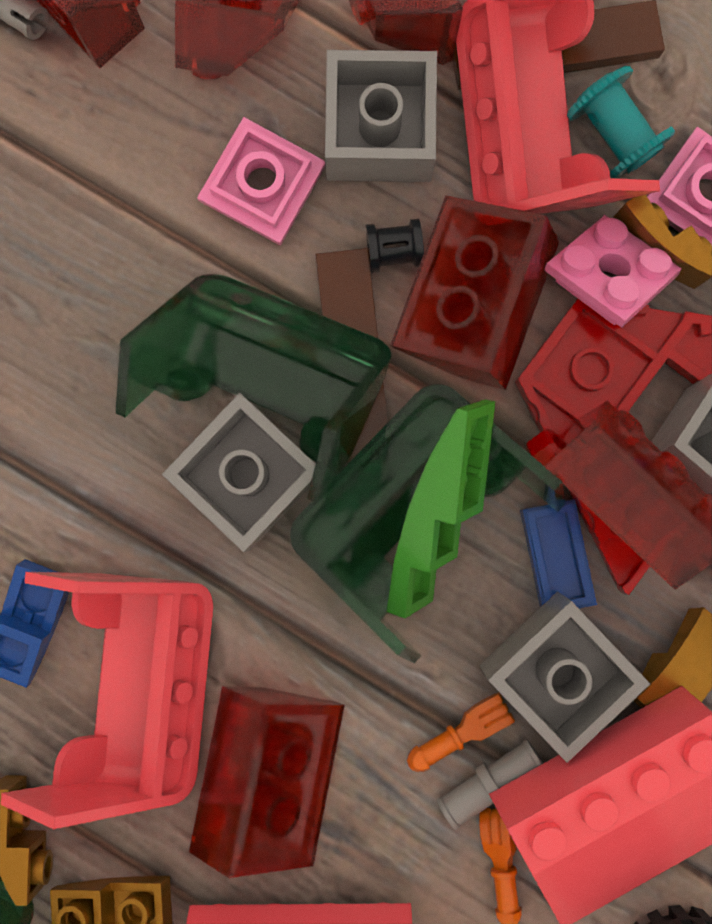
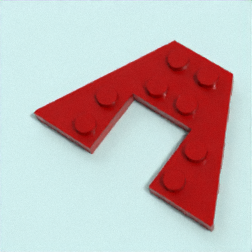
[515,298,712,595]

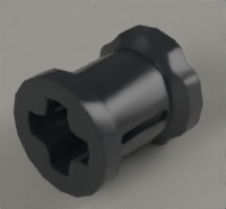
[366,219,424,273]

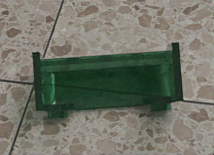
[115,274,391,504]
[290,384,565,663]

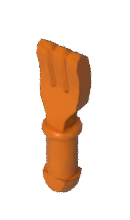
[407,692,515,772]
[479,808,522,924]

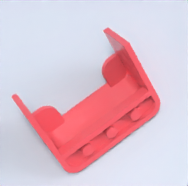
[455,0,660,218]
[0,572,213,830]

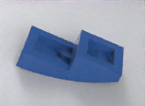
[0,559,69,688]

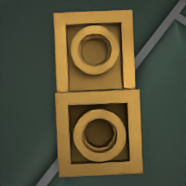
[613,195,712,289]
[633,607,712,708]
[0,775,53,906]
[50,876,173,924]

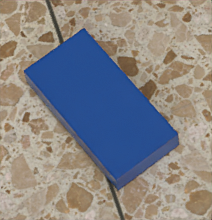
[520,499,597,609]

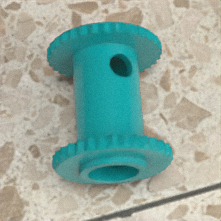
[567,66,675,178]

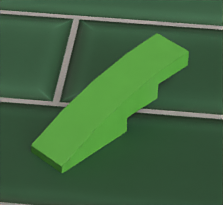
[386,399,496,618]

